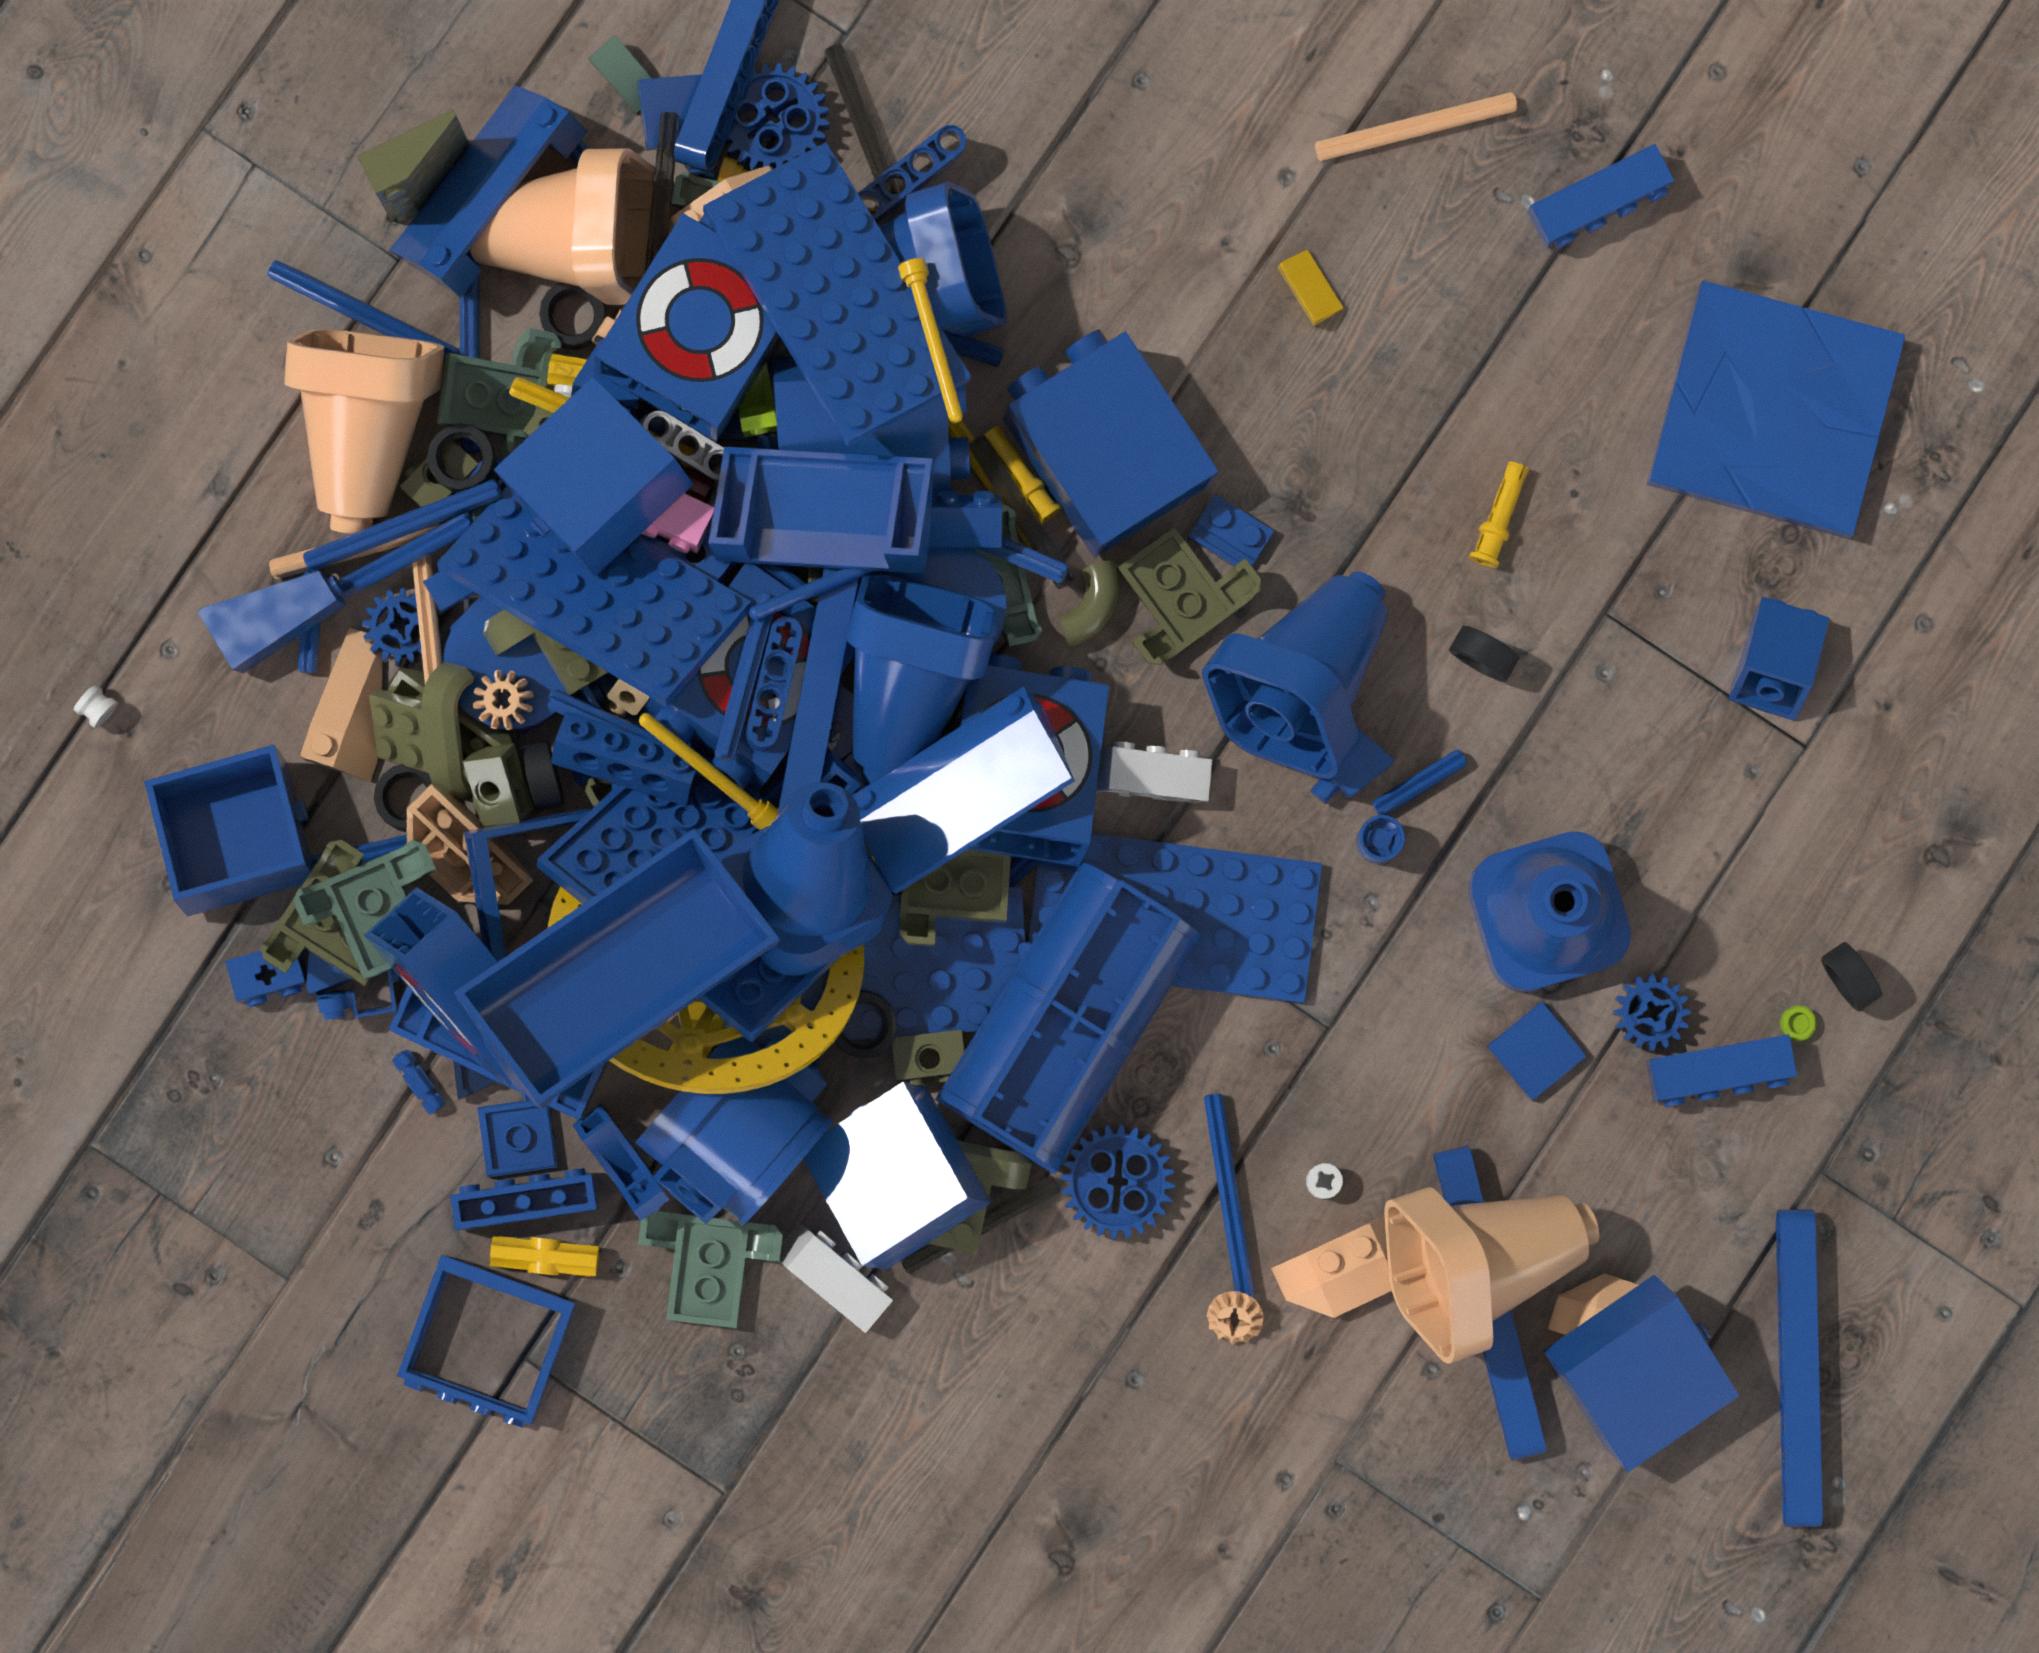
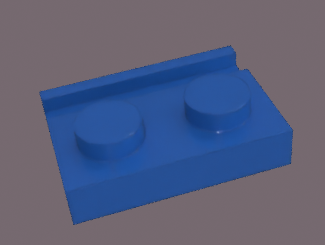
[1188,494,1274,567]

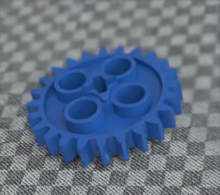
[724,63,830,171]
[1060,1124,1175,1239]

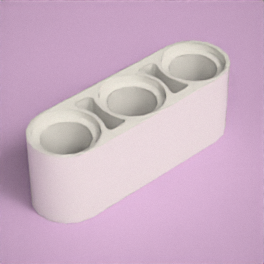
[640,411,724,480]

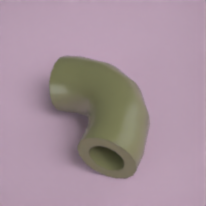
[1058,560,1120,648]

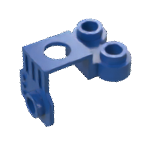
[316,969,399,1020]

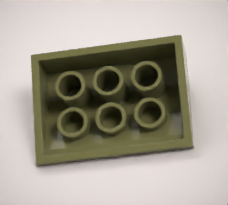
[357,109,470,222]

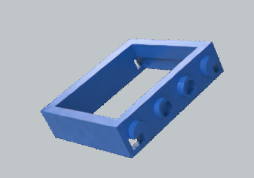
[464,808,591,962]
[397,1255,577,1428]

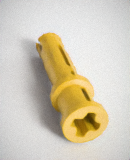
[981,426,1062,526]
[1468,461,1529,569]

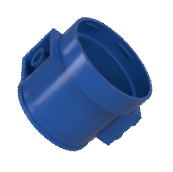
[635,1036,834,1226]

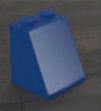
[1728,596,1829,721]

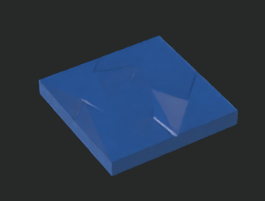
[1647,280,1905,539]

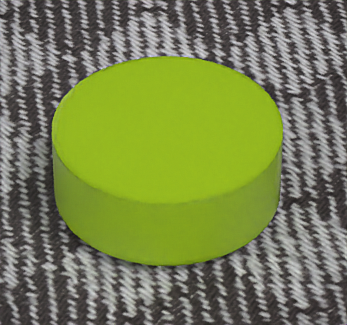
[1779,1005,1816,1041]

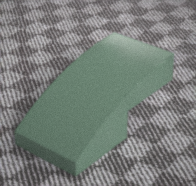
[588,35,651,115]

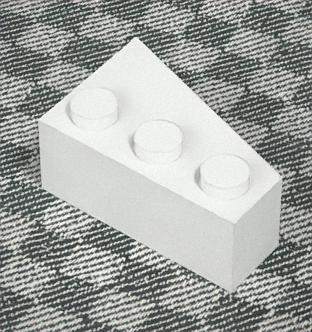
[1096,742,1212,803]
[780,1222,893,1333]

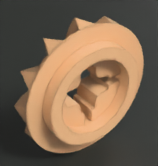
[1206,1291,1264,1345]

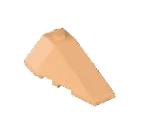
[300,627,383,782]

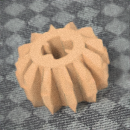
[473,670,534,730]

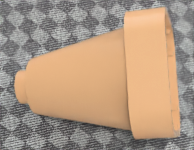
[469,148,664,305]
[284,329,444,534]
[1384,1187,1599,1364]

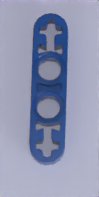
[744,616,802,752]

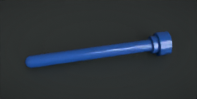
[749,569,874,620]

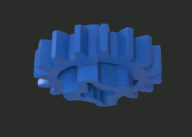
[362,588,422,666]
[1612,974,1691,1051]

